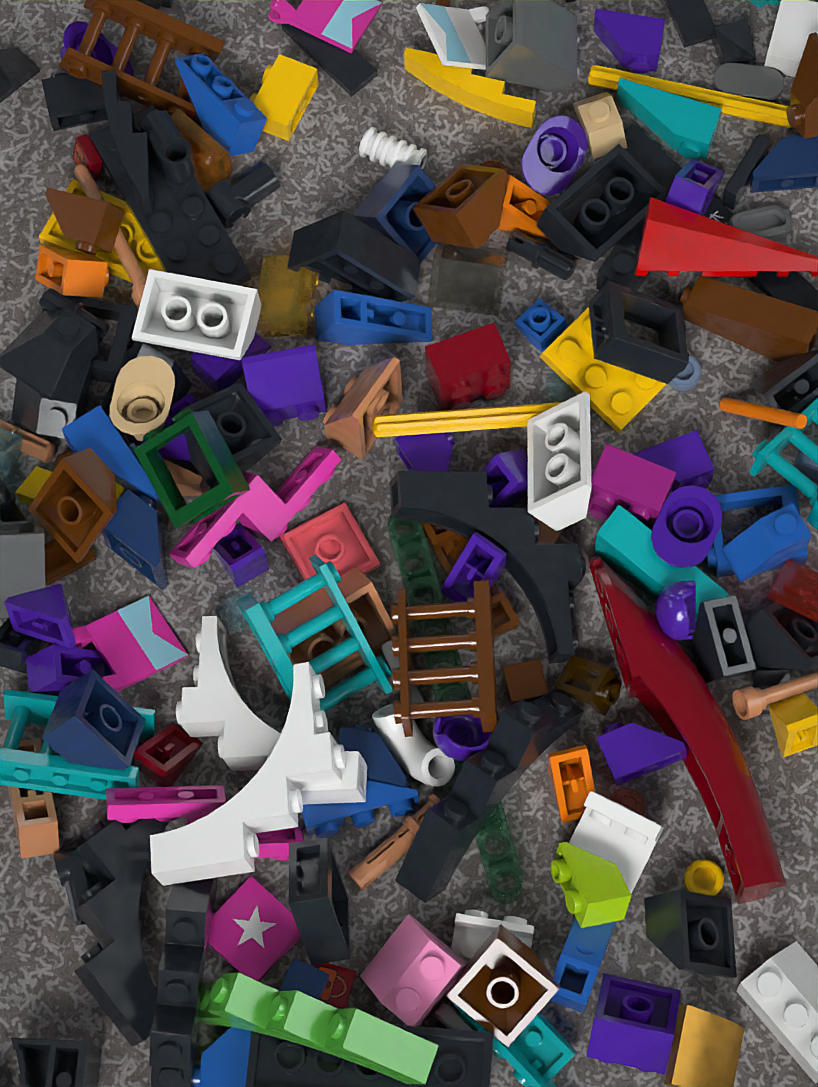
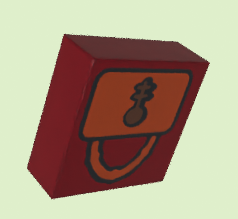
[72,134,103,181]
[316,963,357,1009]

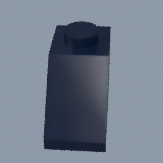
[750,133,818,193]
[337,724,411,789]

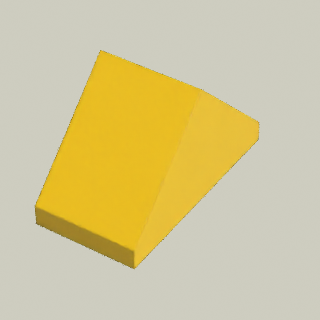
[768,692,818,758]

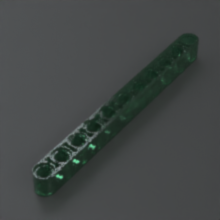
[387,514,523,905]

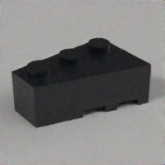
[287,211,421,302]
[11,1037,102,1087]

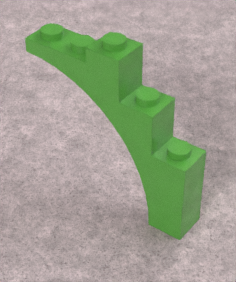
[198,972,439,1084]

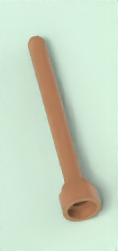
[74,164,147,310]
[732,671,818,720]

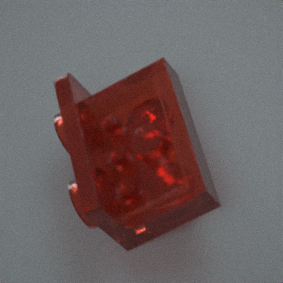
[767,559,818,622]

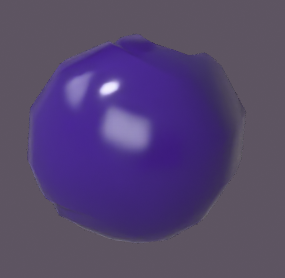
[656,581,696,640]
[432,714,493,761]

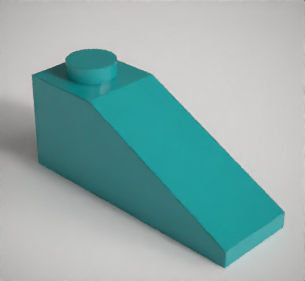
[617,78,722,160]

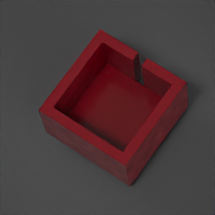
[425,323,510,411]

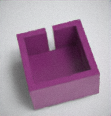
[588,444,676,531]

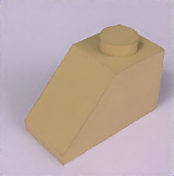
[572,92,627,159]

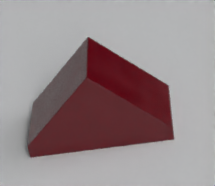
[132,722,203,787]

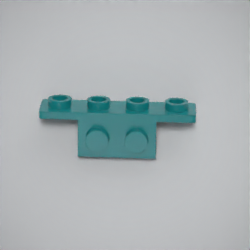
[453,1003,578,1087]

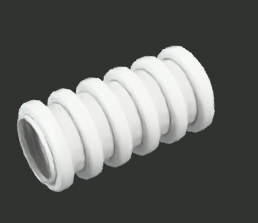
[359,127,428,169]

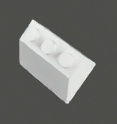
[132,269,262,360]
[527,392,591,531]
[737,941,818,1084]

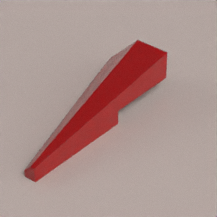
[635,197,818,277]

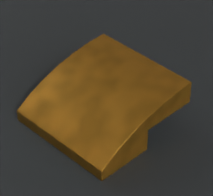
[664,1005,744,1087]

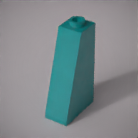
[594,505,729,621]

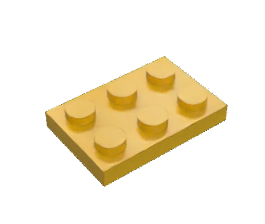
[539,307,666,433]

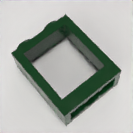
[133,408,251,529]

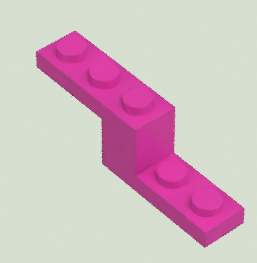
[169,446,342,569]
[106,785,304,861]

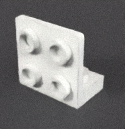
[569,791,664,894]

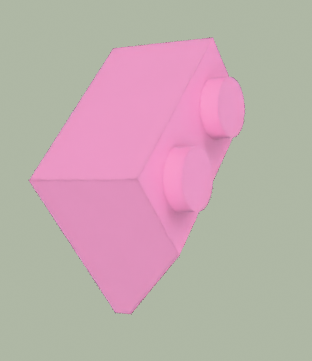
[360,914,468,1027]

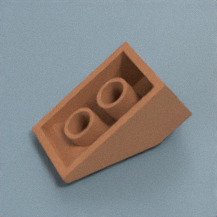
[323,357,403,460]

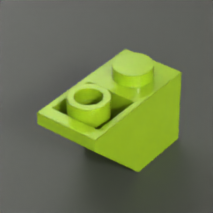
[551,842,632,928]

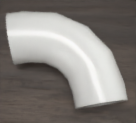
[372,703,455,787]

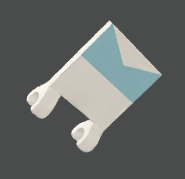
[416,3,489,70]

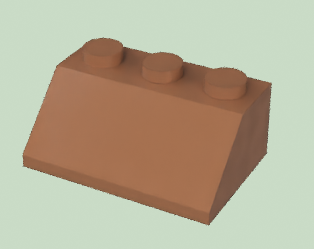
[270,567,398,688]

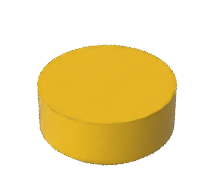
[684,859,724,896]

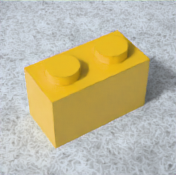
[249,54,319,141]

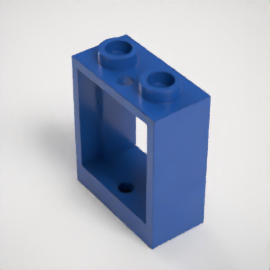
[705,485,808,578]

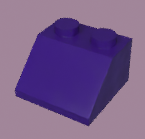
[242,344,326,427]
[586,973,681,1074]

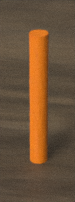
[720,397,807,429]

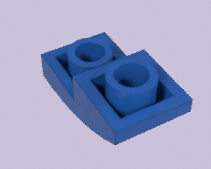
[514,298,568,353]

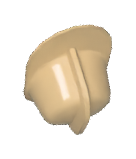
[109,356,175,441]

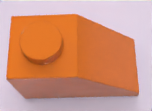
[497,175,551,240]
[35,245,109,298]

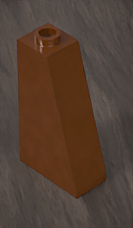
[679,275,818,362]

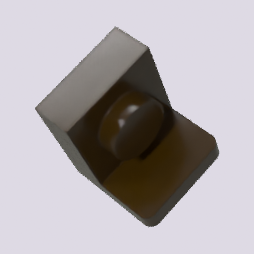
[554,656,622,716]

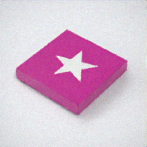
[208,876,301,982]

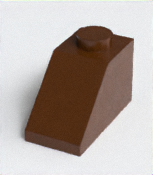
[45,187,124,255]

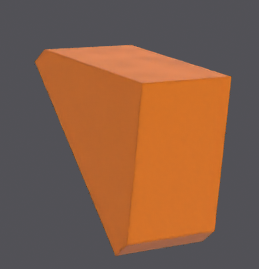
[547,745,595,823]

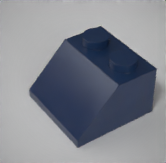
[353,163,438,262]
[102,489,168,590]
[42,669,146,771]

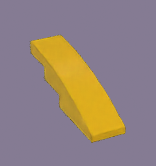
[404,47,536,128]

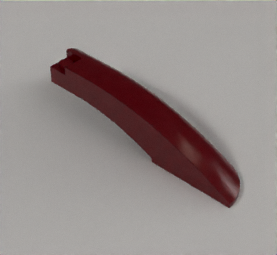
[588,555,787,905]

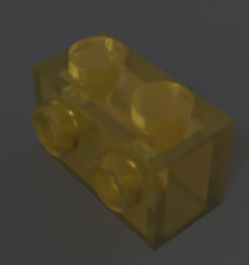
[257,255,318,337]

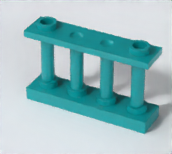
[749,398,818,530]
[236,555,393,714]
[0,689,156,800]

